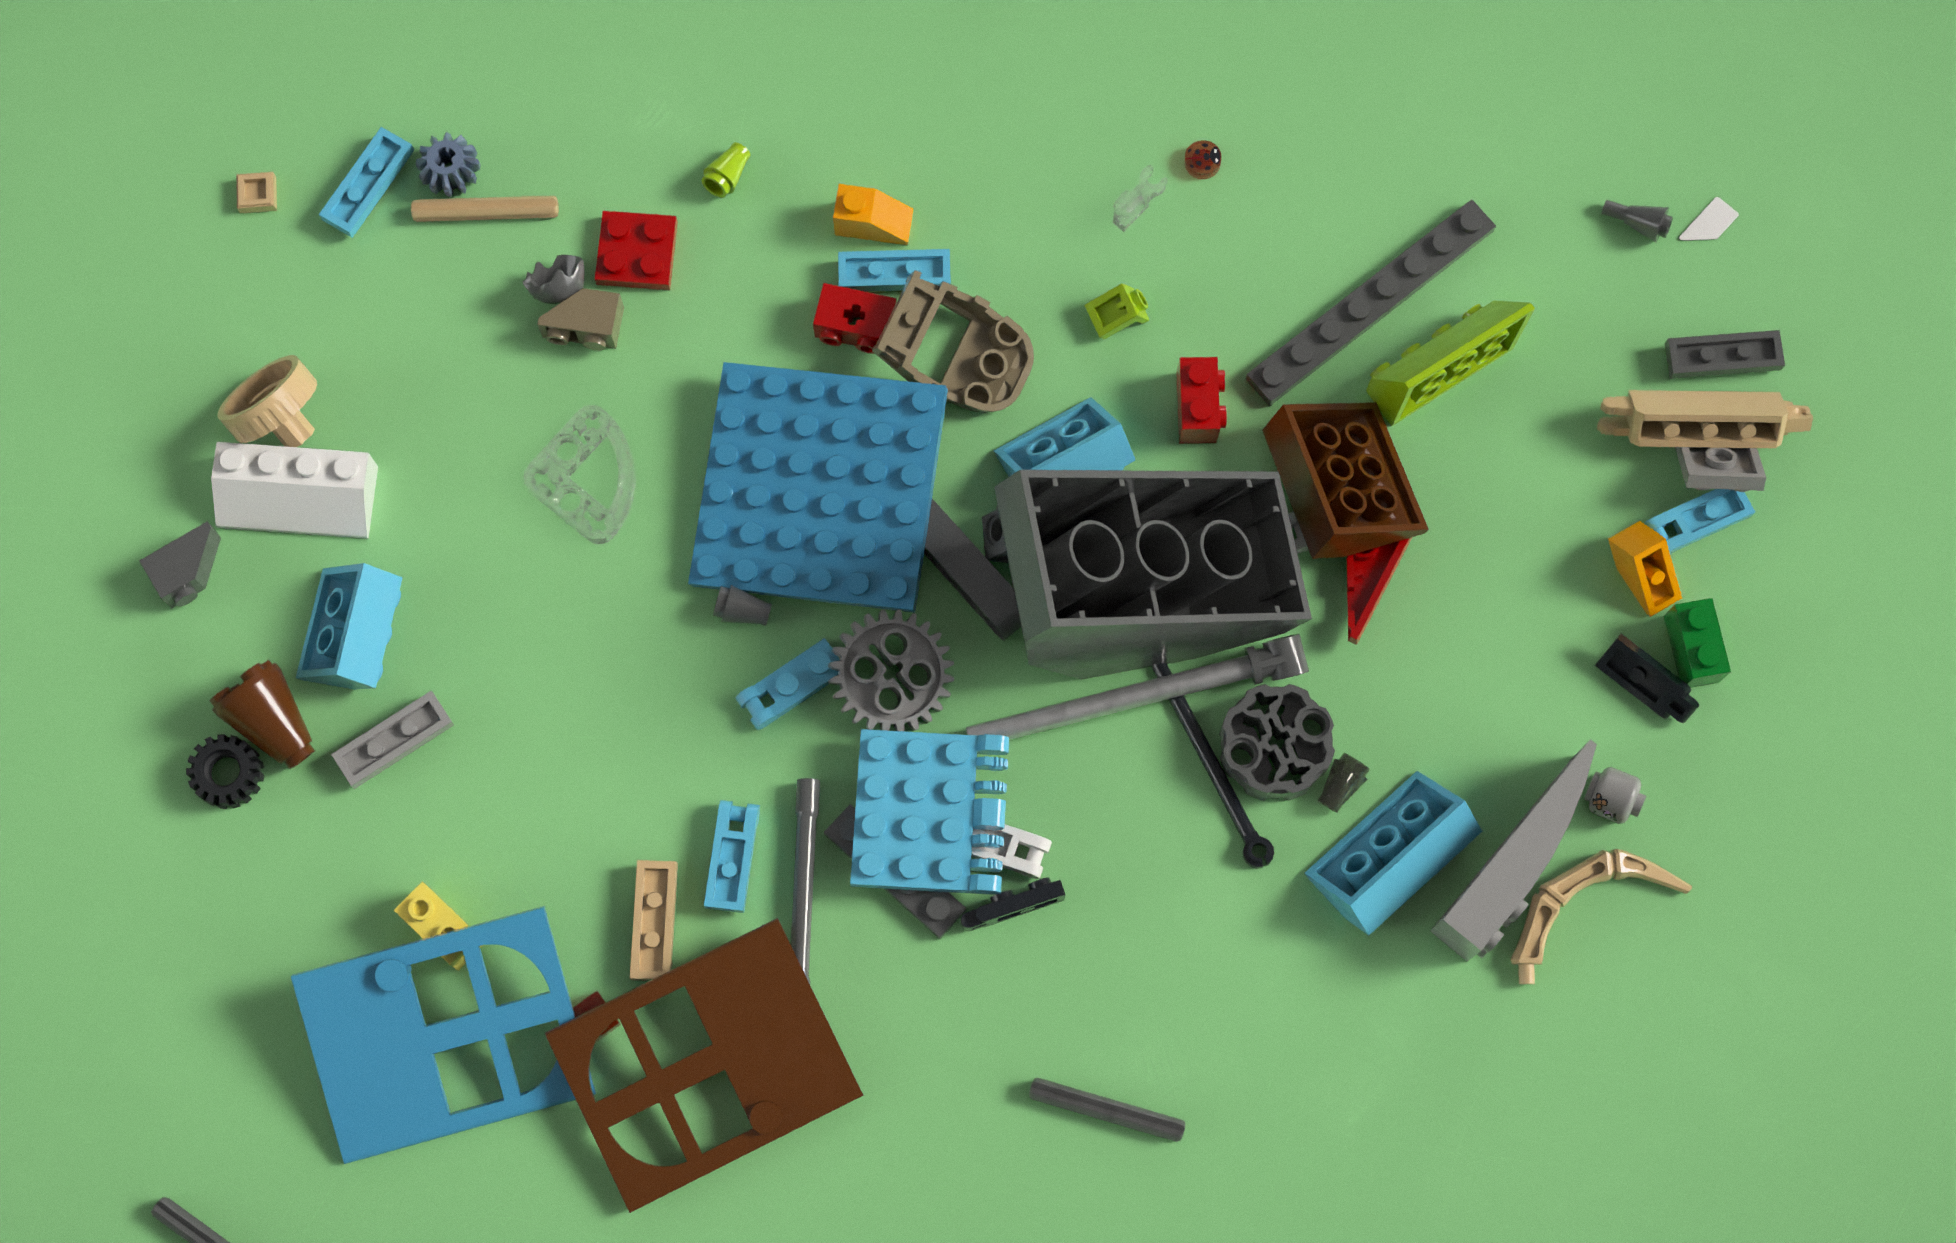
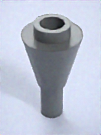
[1602,200,1673,243]

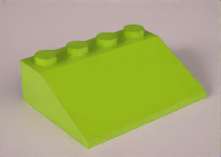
[1366,300,1535,426]

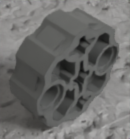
[1219,684,1335,801]

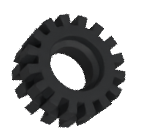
[186,734,264,809]

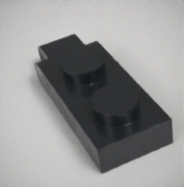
[1595,633,1699,723]
[961,877,1066,931]

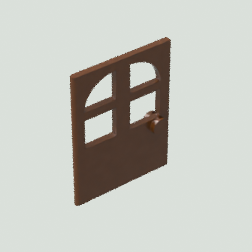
[545,918,863,1213]

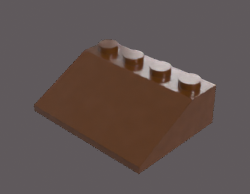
[1262,402,1429,559]

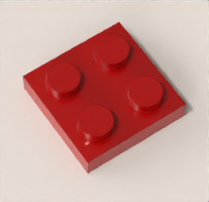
[595,211,678,290]

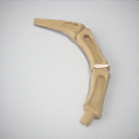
[1510,849,1692,985]

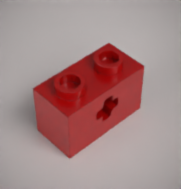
[813,283,897,354]

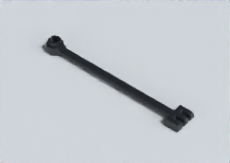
[1151,663,1274,869]

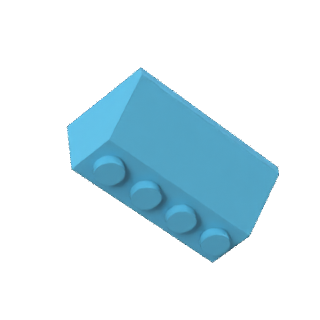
[1305,771,1483,936]

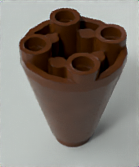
[209,660,315,770]

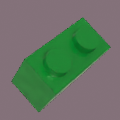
[1664,598,1731,688]

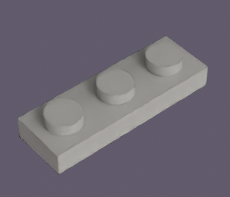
[331,691,454,789]

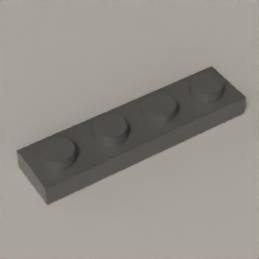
[824,804,966,939]

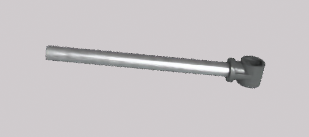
[966,634,1309,740]

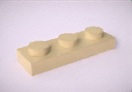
[630,860,678,981]

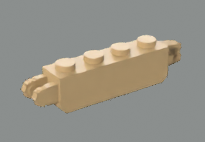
[1597,390,1813,448]

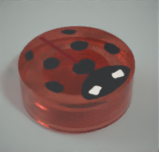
[1184,140,1222,179]

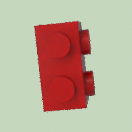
[1176,357,1227,444]

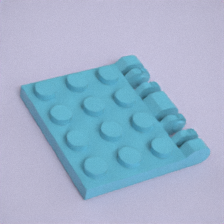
[850,729,1009,895]

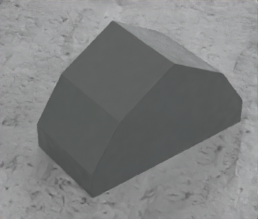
[995,470,1312,680]

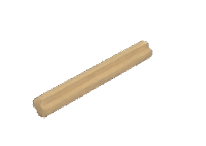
[411,196,559,222]

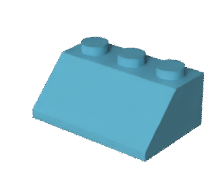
[994,397,1135,477]
[296,563,403,690]

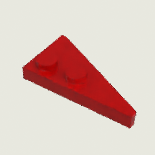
[1347,537,1412,645]

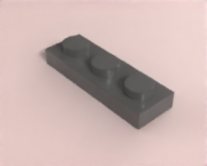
[1664,330,1785,379]

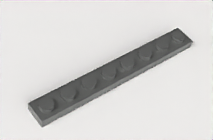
[1246,199,1496,407]

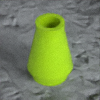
[701,142,751,198]

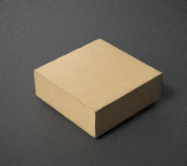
[236,172,277,214]

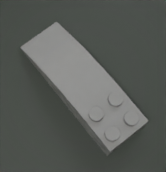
[1430,739,1597,962]

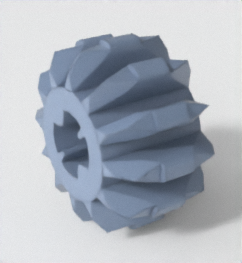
[416,132,481,198]

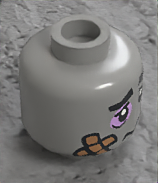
[1584,767,1646,824]

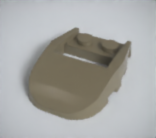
[872,270,1034,413]

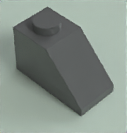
[139,521,221,608]

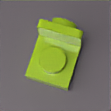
[1084,283,1149,340]

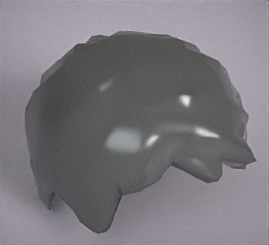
[523,255,585,304]

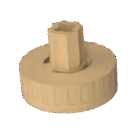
[217,355,317,447]

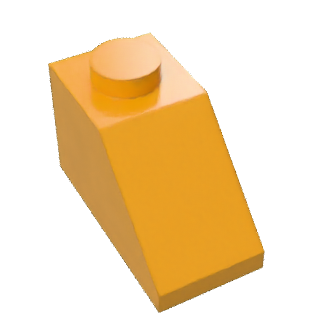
[833,184,913,245]
[1608,521,1683,617]

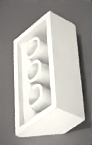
[211,442,378,539]

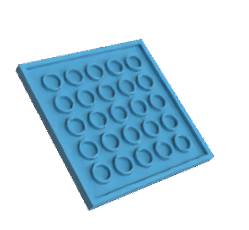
[688,362,948,613]

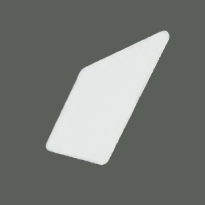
[1679,197,1739,241]

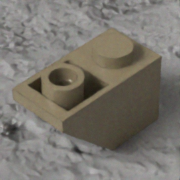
[537,288,624,351]

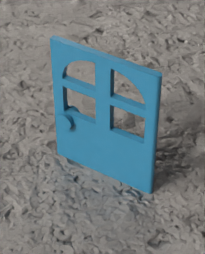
[291,906,596,1164]

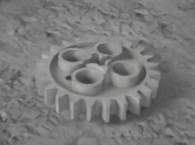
[828,609,954,731]

